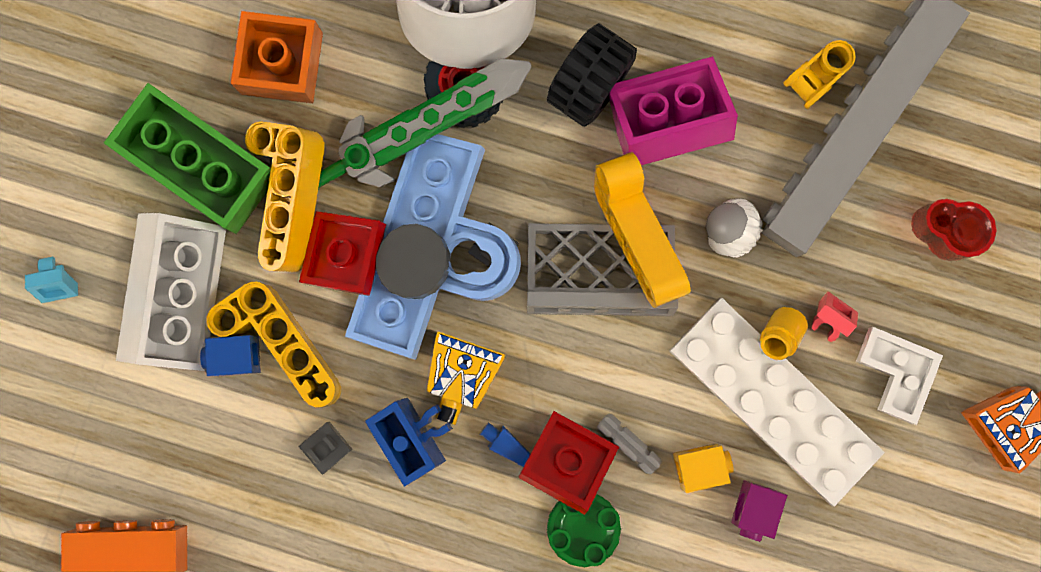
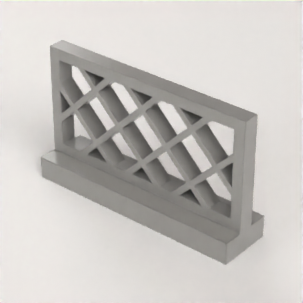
[527,223,678,316]

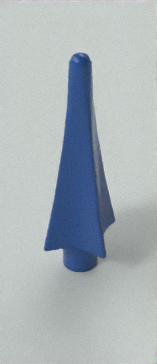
[480,422,531,467]

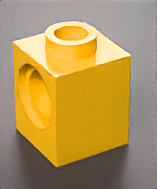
[673,443,734,493]

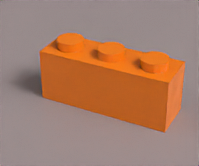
[61,519,187,572]

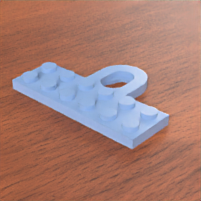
[345,134,521,360]

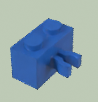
[365,398,453,487]

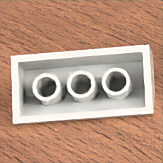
[116,213,226,371]

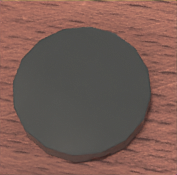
[376,224,450,299]

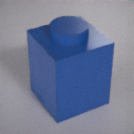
[200,335,261,376]

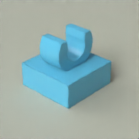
[25,257,78,303]

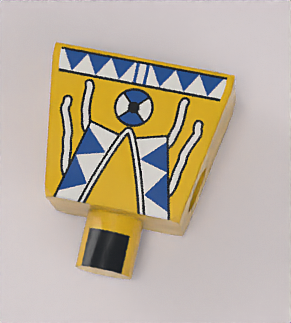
[427,332,506,425]

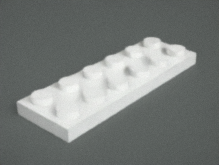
[669,298,885,507]

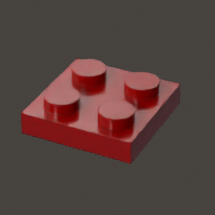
[299,211,386,296]
[518,411,619,515]

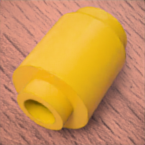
[760,307,808,360]

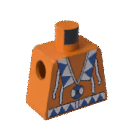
[961,386,1041,474]

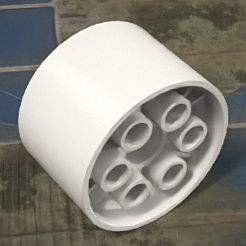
[396,0,536,69]

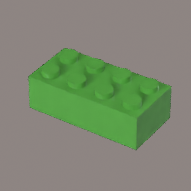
[104,83,271,234]

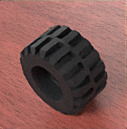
[547,23,637,127]

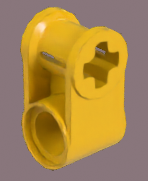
[783,40,856,110]

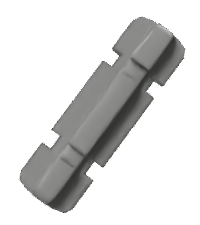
[597,414,662,474]

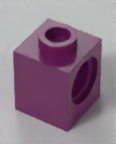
[731,480,788,542]

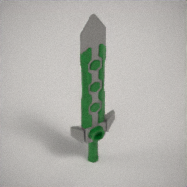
[318,59,532,190]

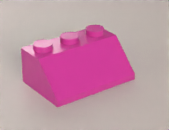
[608,56,738,165]

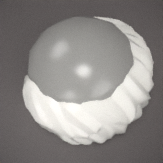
[706,199,763,258]

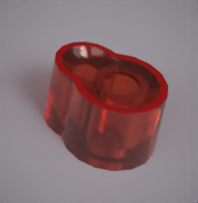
[911,199,997,262]

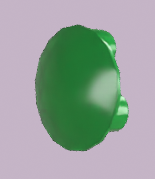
[547,494,621,568]

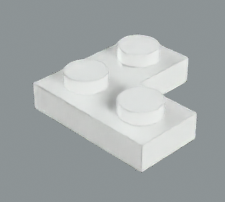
[856,327,943,425]

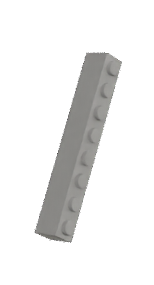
[761,0,970,257]

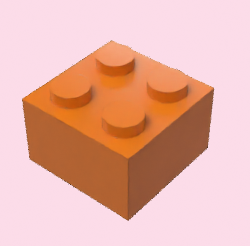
[231,11,323,104]

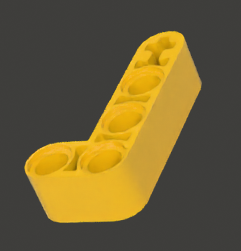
[245,121,324,272]
[594,152,691,308]
[207,282,341,407]

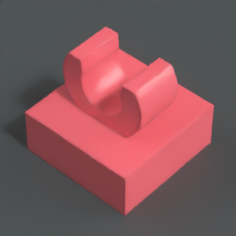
[811,292,858,342]

